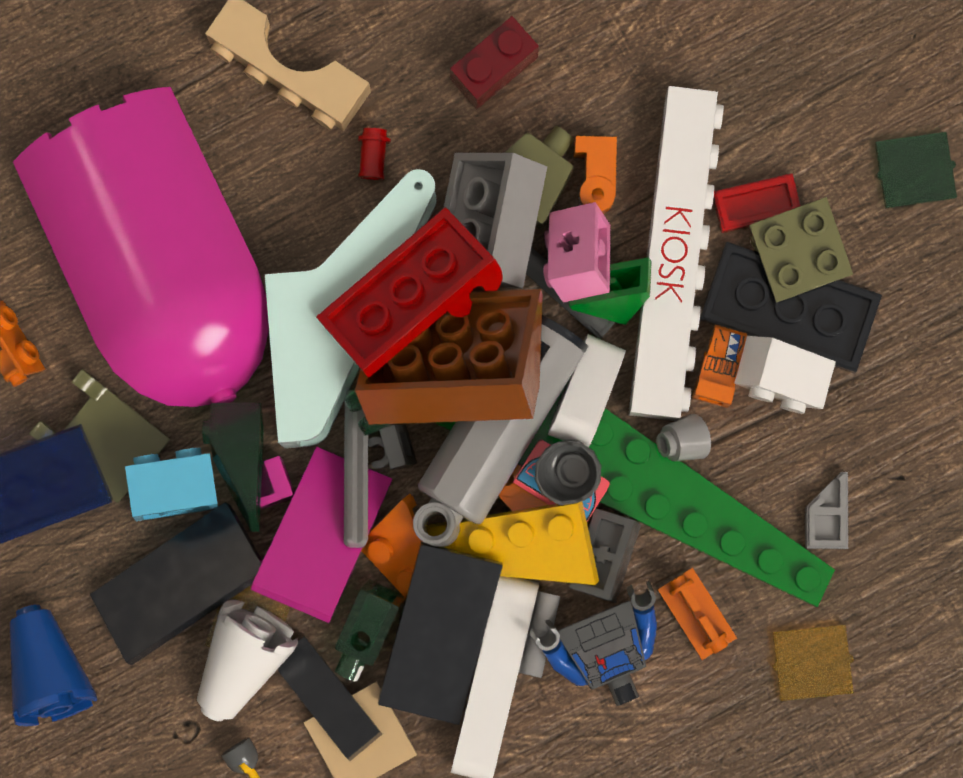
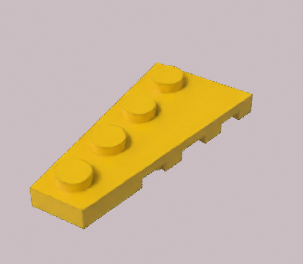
[427,502,599,585]

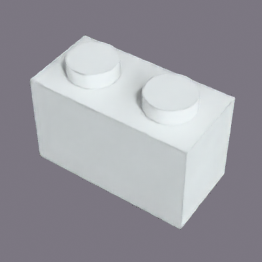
[734,336,836,414]

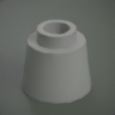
[656,414,711,461]

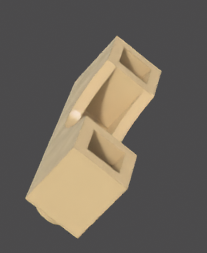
[205,0,371,131]

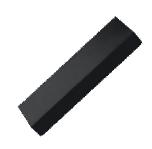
[277,637,382,761]

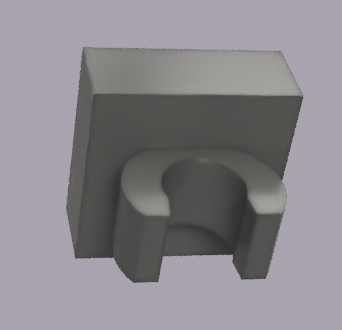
[368,424,417,469]

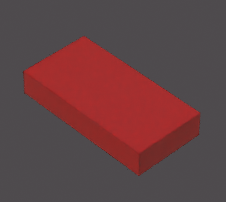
[713,173,801,233]

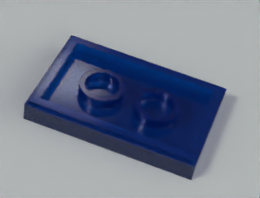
[0,424,113,544]

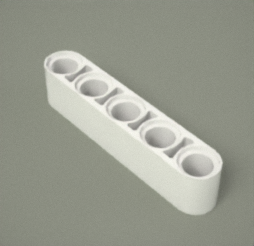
[451,576,539,778]

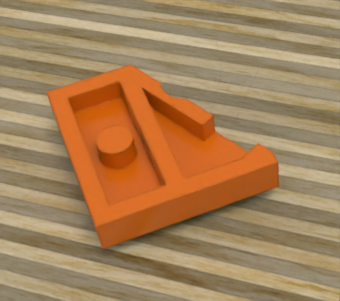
[361,494,423,598]

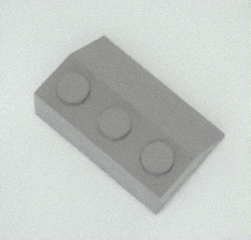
[443,153,548,289]

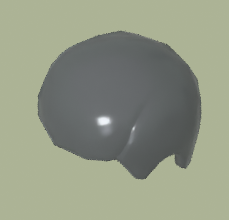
[535,440,602,505]

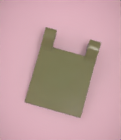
[29,369,170,503]

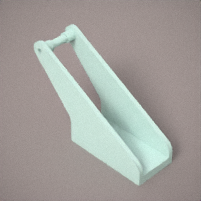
[265,169,436,448]

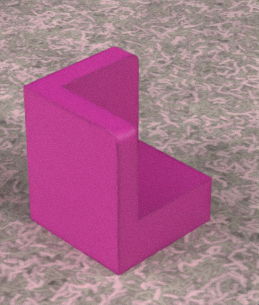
[236,456,295,514]

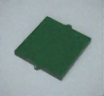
[875,132,957,209]

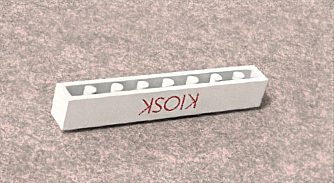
[628,86,724,421]

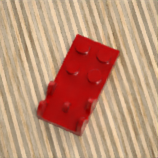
[316,207,503,378]

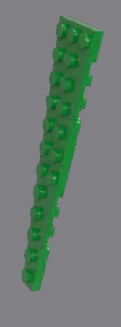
[432,385,835,607]

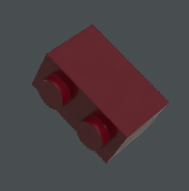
[450,16,539,110]

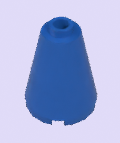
[10,605,97,726]

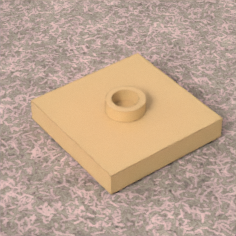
[304,681,417,778]

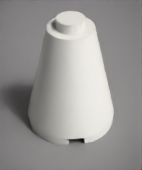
[197,600,298,721]

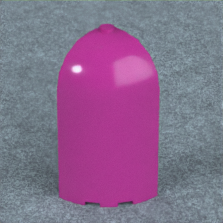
[13,87,269,408]

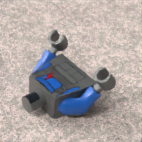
[529,581,657,706]

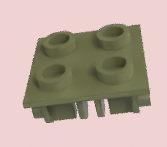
[749,197,853,303]

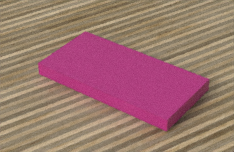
[251,447,393,623]

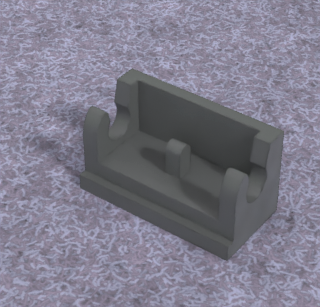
[569,508,641,604]

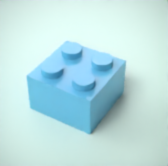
[125,448,218,521]

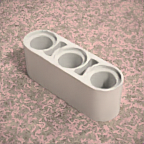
[548,334,626,447]

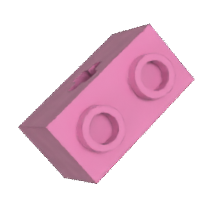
[543,202,611,303]

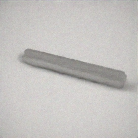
[344,390,368,548]

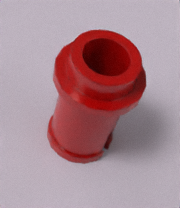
[358,128,391,180]

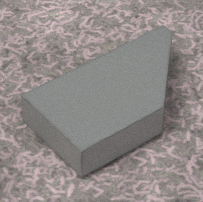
[805,472,848,549]

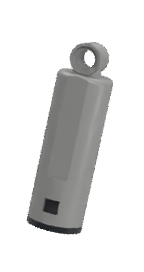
[413,315,589,548]

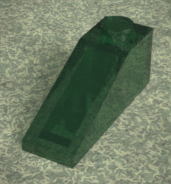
[202,403,264,532]

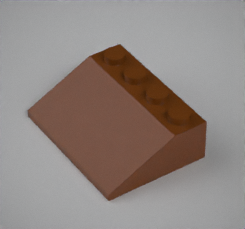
[355,289,543,425]

